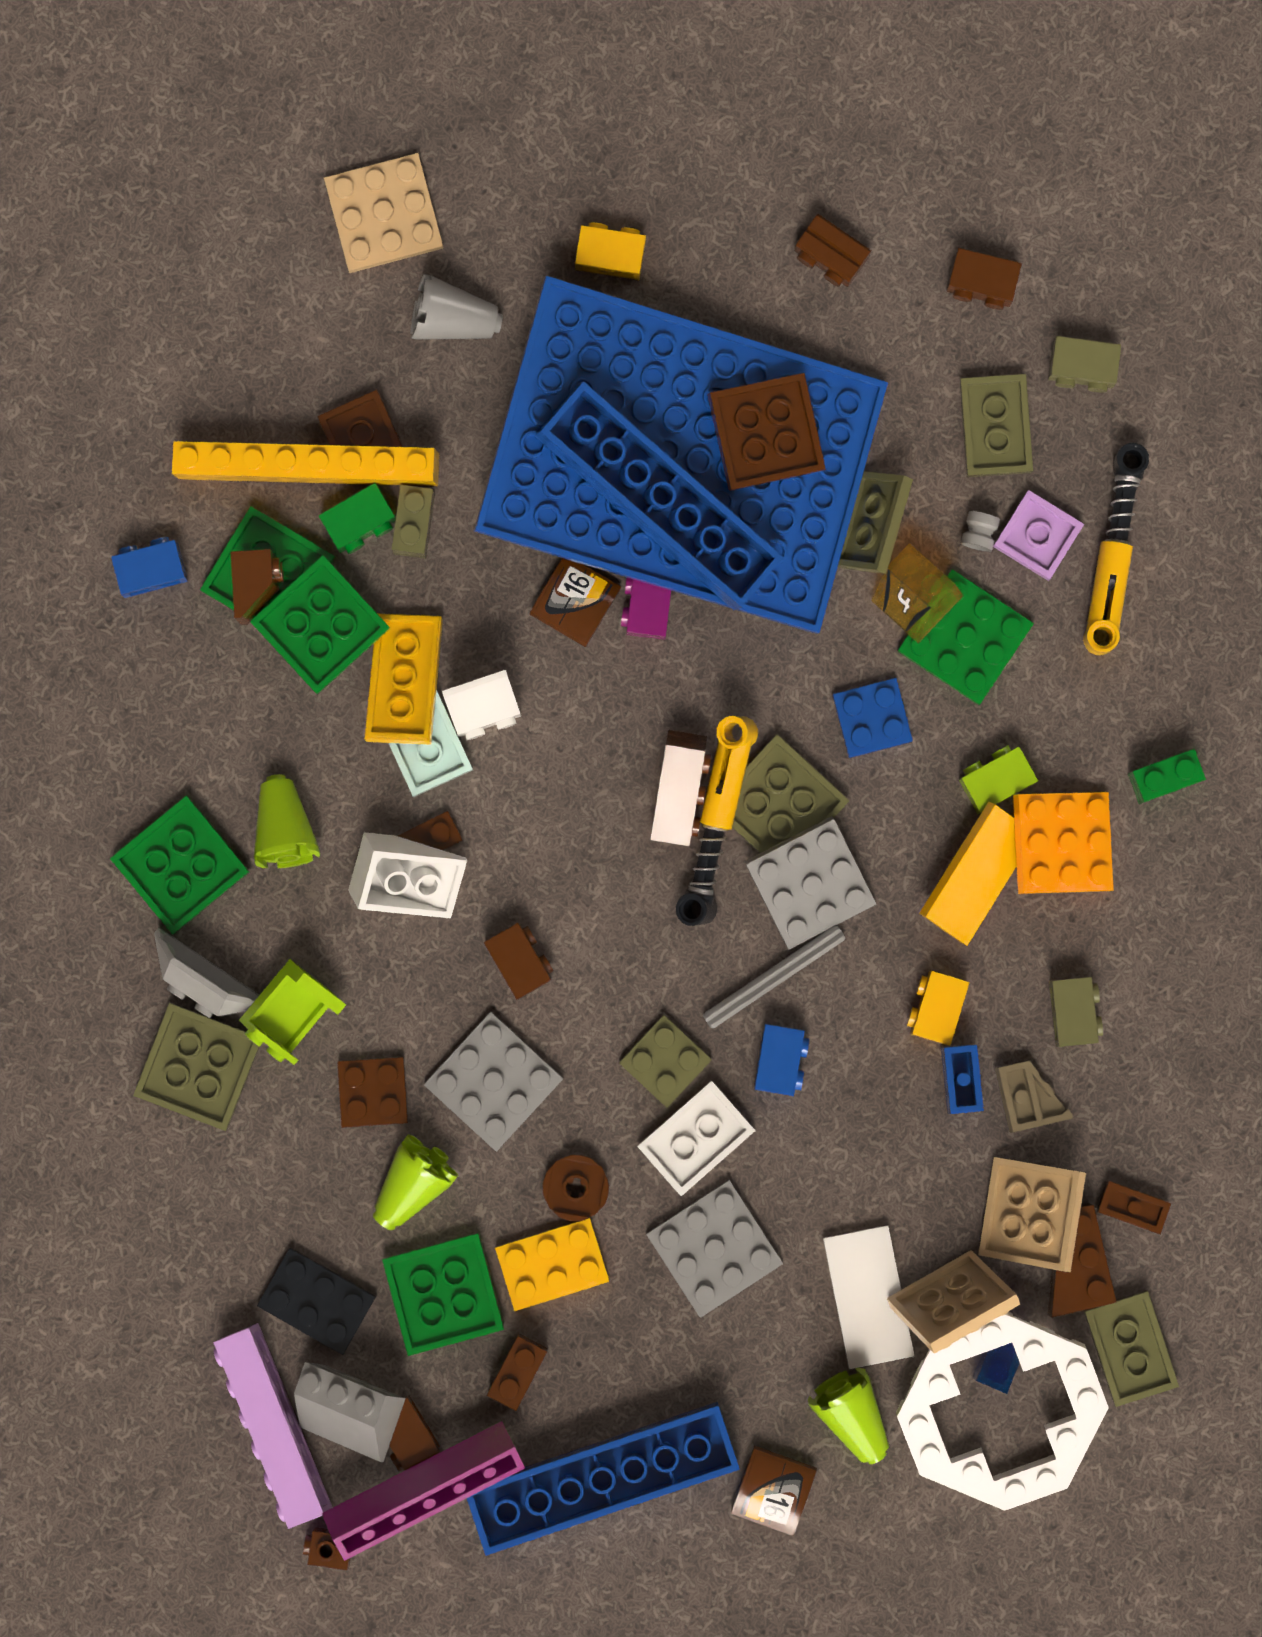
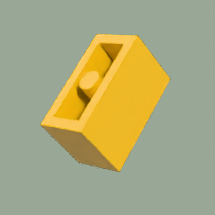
[575,222,646,280]
[907,971,970,1046]

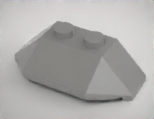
[154,928,259,1018]

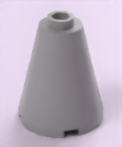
[410,274,503,340]

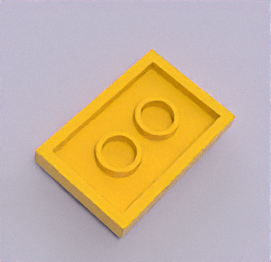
[495,1218,609,1311]

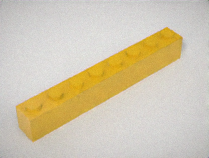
[172,441,439,486]

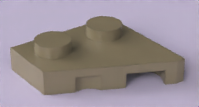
[995,1061,1073,1133]

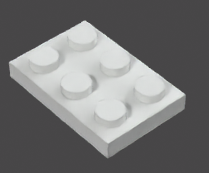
[637,1081,755,1196]

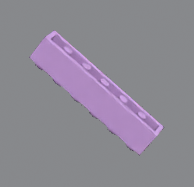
[213,1323,333,1529]

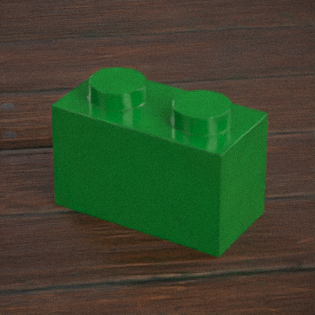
[318,483,396,554]
[1128,749,1206,804]

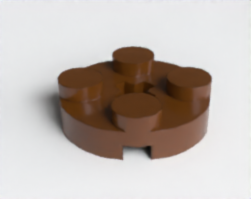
[543,1155,609,1221]

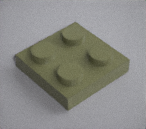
[619,1015,712,1108]

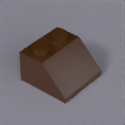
[231,549,284,625]

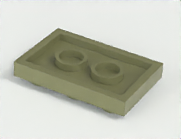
[960,374,1033,477]
[838,471,913,574]
[1084,1291,1179,1407]

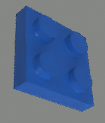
[832,678,913,758]

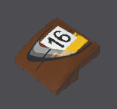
[530,558,621,647]
[731,1446,817,1536]

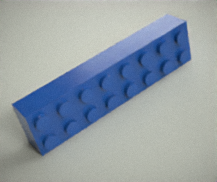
[535,381,784,610]
[467,1402,740,1556]

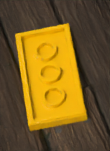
[364,613,443,745]
[919,802,1017,946]

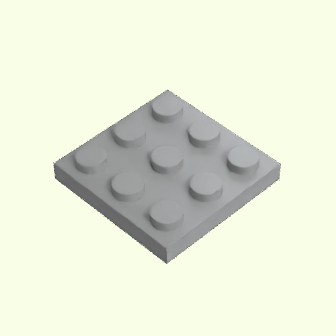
[744,816,876,949]
[424,1012,563,1152]
[646,1180,783,1318]

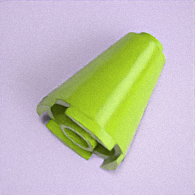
[254,774,320,869]
[808,1367,889,1464]

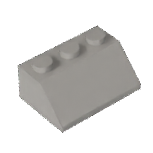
[294,1362,406,1462]

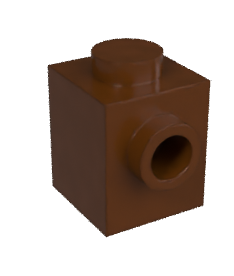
[303,1527,351,1570]

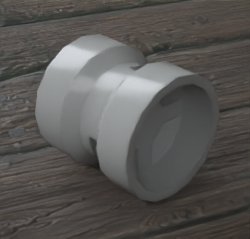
[961,511,1000,552]

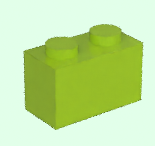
[959,745,1038,814]

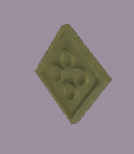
[732,735,849,853]
[133,1003,259,1131]

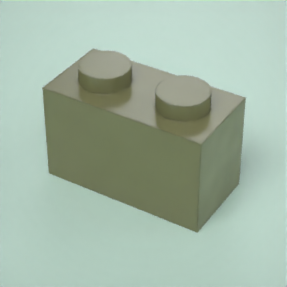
[1048,336,1121,393]
[392,485,435,559]
[1049,977,1103,1047]

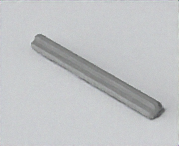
[703,926,845,1028]

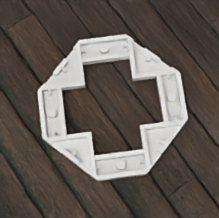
[896,1312,1108,1510]

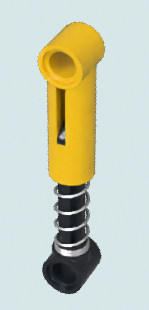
[1083,443,1149,655]
[676,716,758,926]

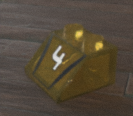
[871,543,963,643]

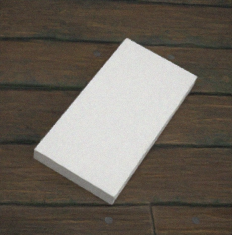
[823,1225,914,1369]

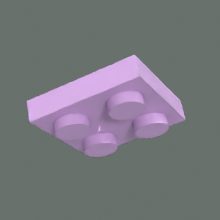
[993,490,1084,581]

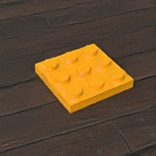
[1013,792,1114,894]

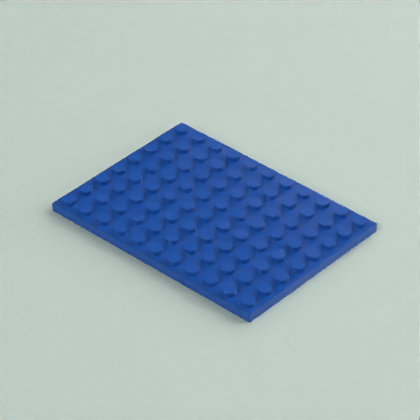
[474,276,888,634]

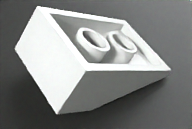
[442,670,521,740]
[348,832,467,918]

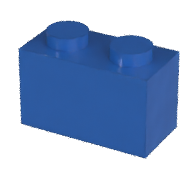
[111,537,188,598]
[754,1024,809,1096]
[941,1045,984,1114]

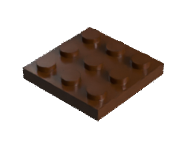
[707,373,826,491]

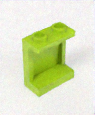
[239,959,346,1065]

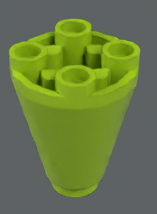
[373,1134,458,1230]

